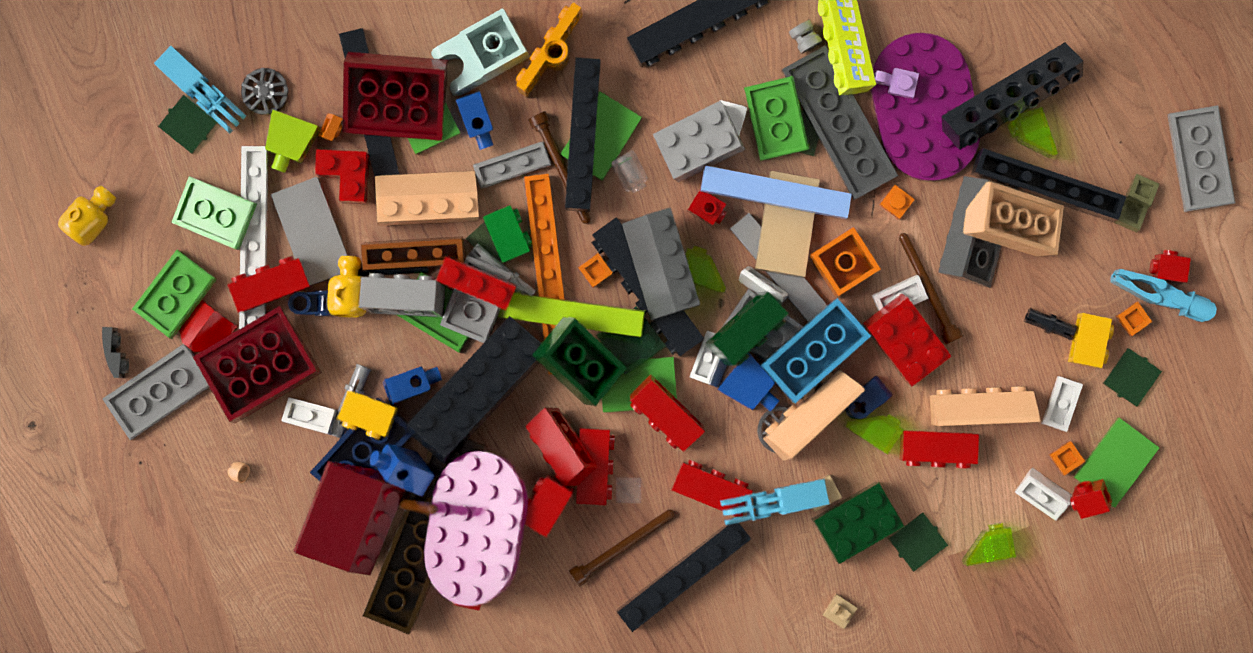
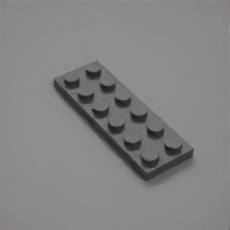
[781,45,898,201]

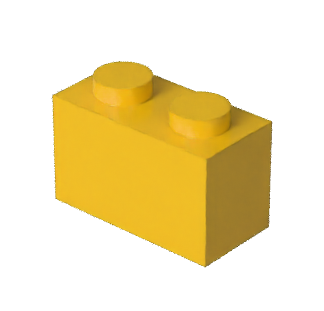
[1068,313,1114,368]
[337,390,398,440]

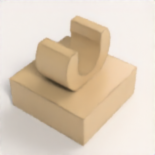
[822,594,858,629]

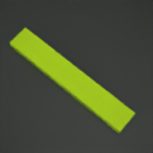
[498,293,645,337]

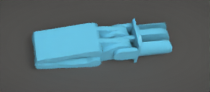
[154,45,246,134]
[1110,269,1217,322]
[720,479,830,525]

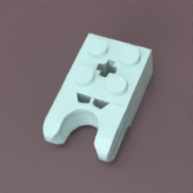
[431,8,531,96]

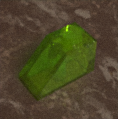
[1008,107,1058,158]
[685,246,726,294]
[844,414,904,454]
[962,522,1016,566]

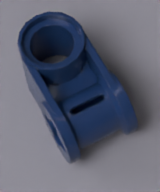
[288,290,333,316]
[845,375,893,419]

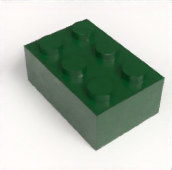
[705,291,789,366]
[532,317,627,406]
[812,482,904,564]

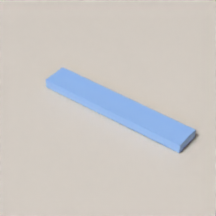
[700,166,852,219]

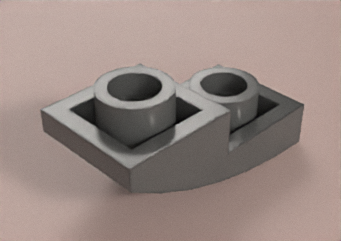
[102,327,129,378]

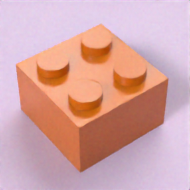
[809,227,881,297]

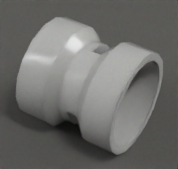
[789,20,822,54]

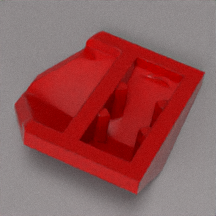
[179,300,238,352]

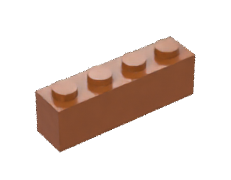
[361,236,465,270]

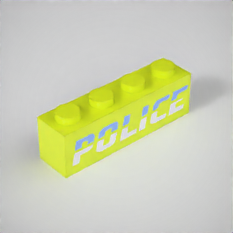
[818,0,876,96]

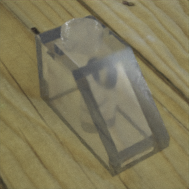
[611,150,648,194]

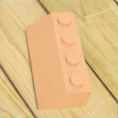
[375,171,479,226]
[963,181,1064,256]
[763,370,865,461]
[930,386,1040,426]

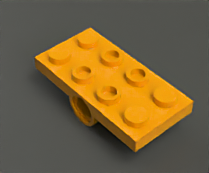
[516,2,582,97]

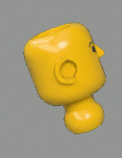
[58,185,116,246]
[327,256,366,318]

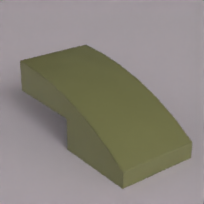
[1114,174,1159,233]

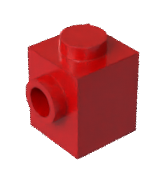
[687,189,727,227]
[1149,250,1191,284]
[1070,479,1112,519]

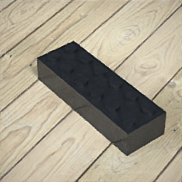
[407,316,541,465]

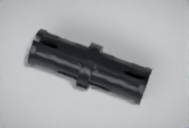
[1024,307,1077,341]

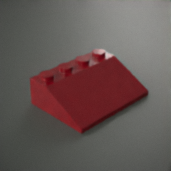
[343,52,448,141]
[193,306,322,423]
[293,461,405,576]

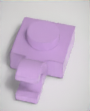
[874,68,919,99]

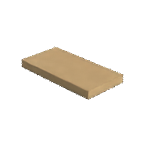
[755,171,820,278]

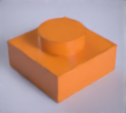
[318,113,342,141]
[879,185,915,220]
[578,253,613,288]
[1116,301,1152,336]
[1049,441,1085,476]

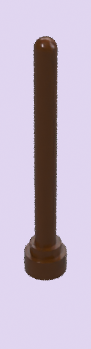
[528,111,591,224]
[899,233,964,345]
[397,498,438,515]
[569,509,675,587]

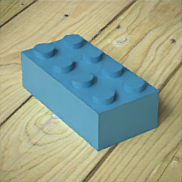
[760,298,871,403]

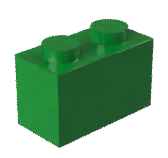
[482,205,532,263]

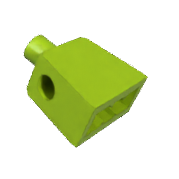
[265,110,321,173]

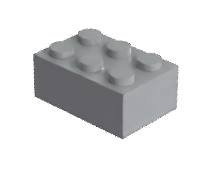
[653,101,746,182]
[359,273,445,317]

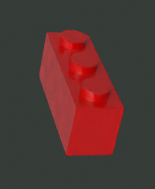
[227,256,310,314]
[436,256,517,310]
[630,374,705,452]
[525,407,598,486]
[576,428,615,505]
[899,430,979,469]
[671,460,752,517]

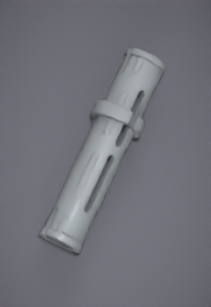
[469,243,536,295]
[331,364,371,438]

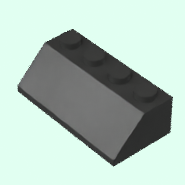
[938,176,1002,288]
[622,207,700,320]

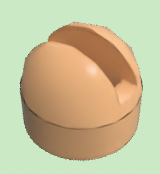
[228,462,250,483]

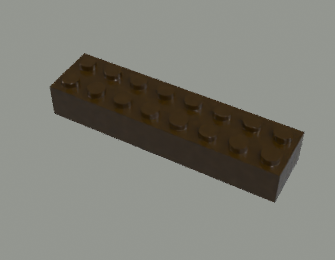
[362,439,486,635]

